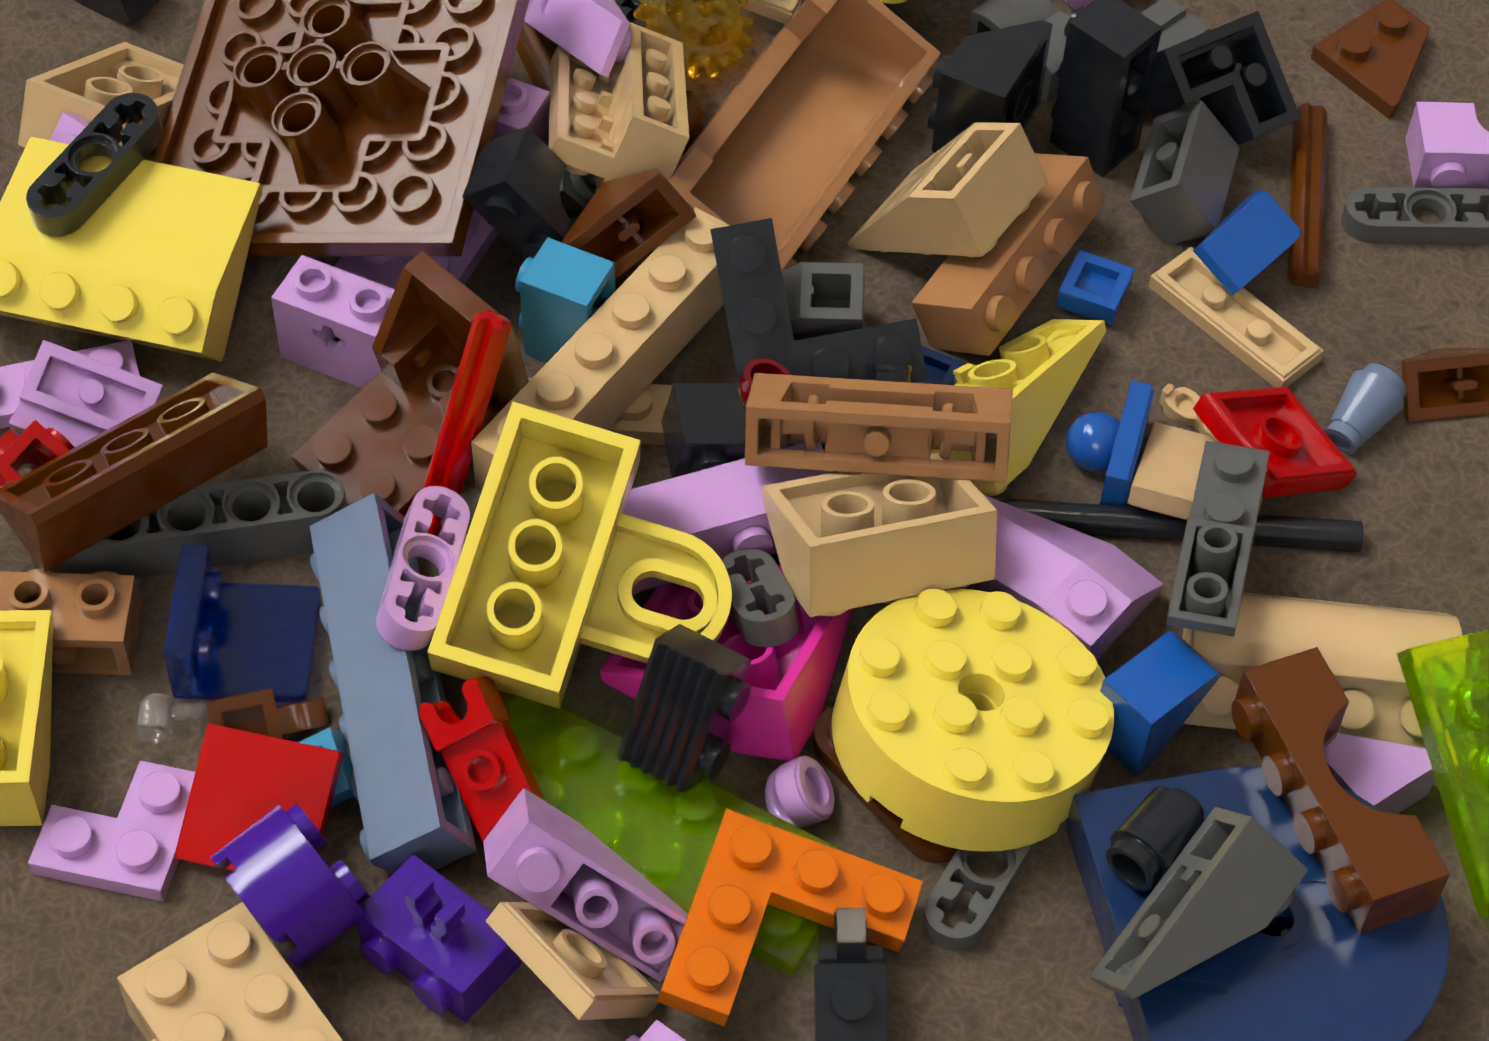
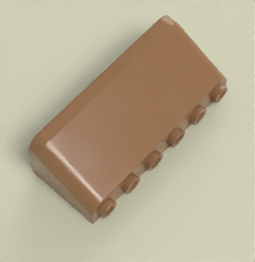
[668,0,941,271]

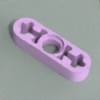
[376,486,470,651]

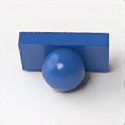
[1066,380,1155,506]

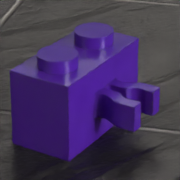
[357,854,522,1023]

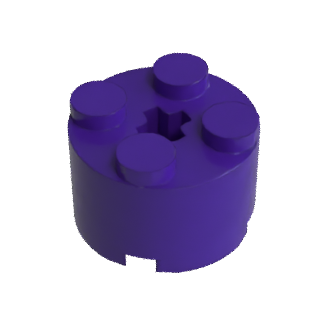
[210,803,370,969]

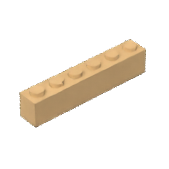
[471,207,730,492]

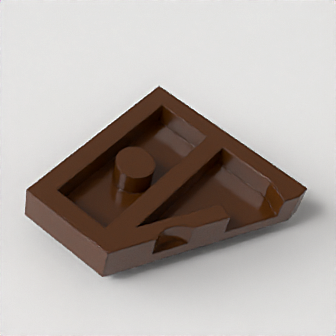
[1310,0,1430,119]

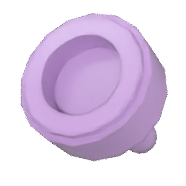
[765,756,835,831]

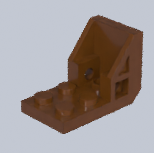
[291,251,529,517]

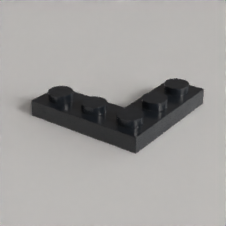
[710,218,928,412]

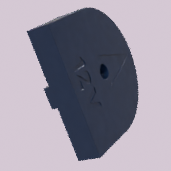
[1065,766,1449,1041]

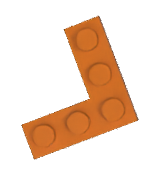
[656,809,923,1026]

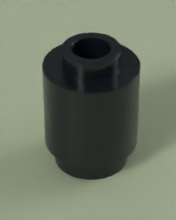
[1106,787,1205,891]

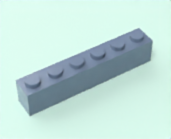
[309,493,477,875]

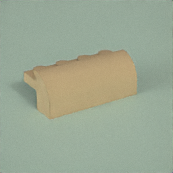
[548,22,689,191]
[1182,592,1463,752]

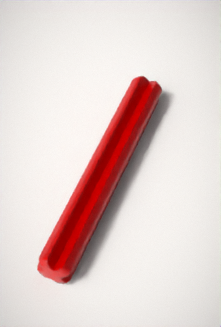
[423,310,511,537]

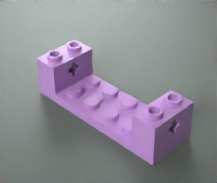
[271,77,550,388]

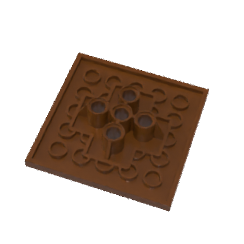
[153,0,529,256]

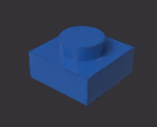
[1056,250,1135,325]

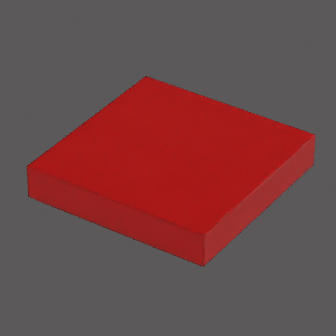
[1193,387,1357,498]
[174,723,344,871]

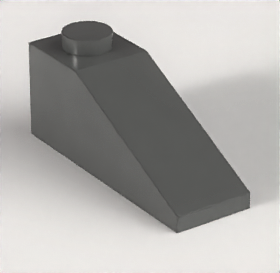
[1089,807,1308,999]

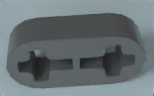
[721,549,800,648]

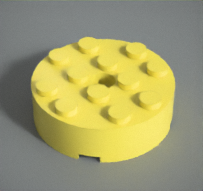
[831,589,1114,852]

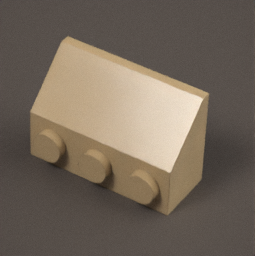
[762,453,997,617]

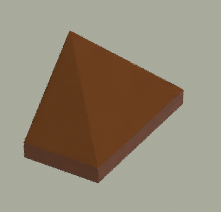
[1401,348,1489,422]

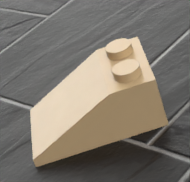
[18,42,184,161]

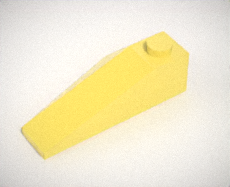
[930,319,1106,497]

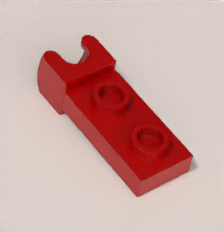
[419,676,546,842]

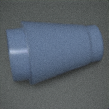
[1324,363,1407,455]

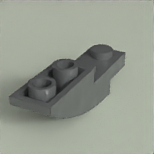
[1166,441,1270,637]

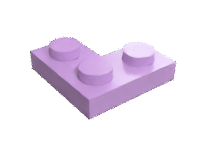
[28,761,195,902]

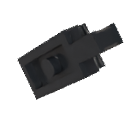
[814,908,888,1041]

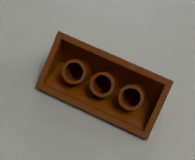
[0,372,268,573]

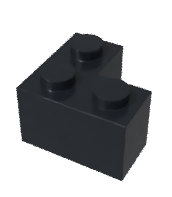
[1147,11,1301,144]

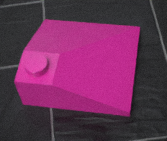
[600,564,852,762]

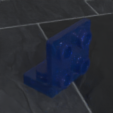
[163,544,321,703]

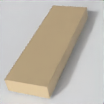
[1148,247,1324,388]

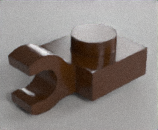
[205,687,329,739]

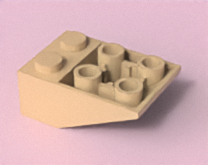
[847,122,1048,258]

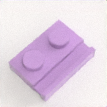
[8,340,164,447]

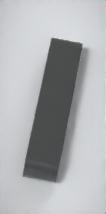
[30,470,347,578]

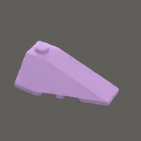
[968,495,1164,661]

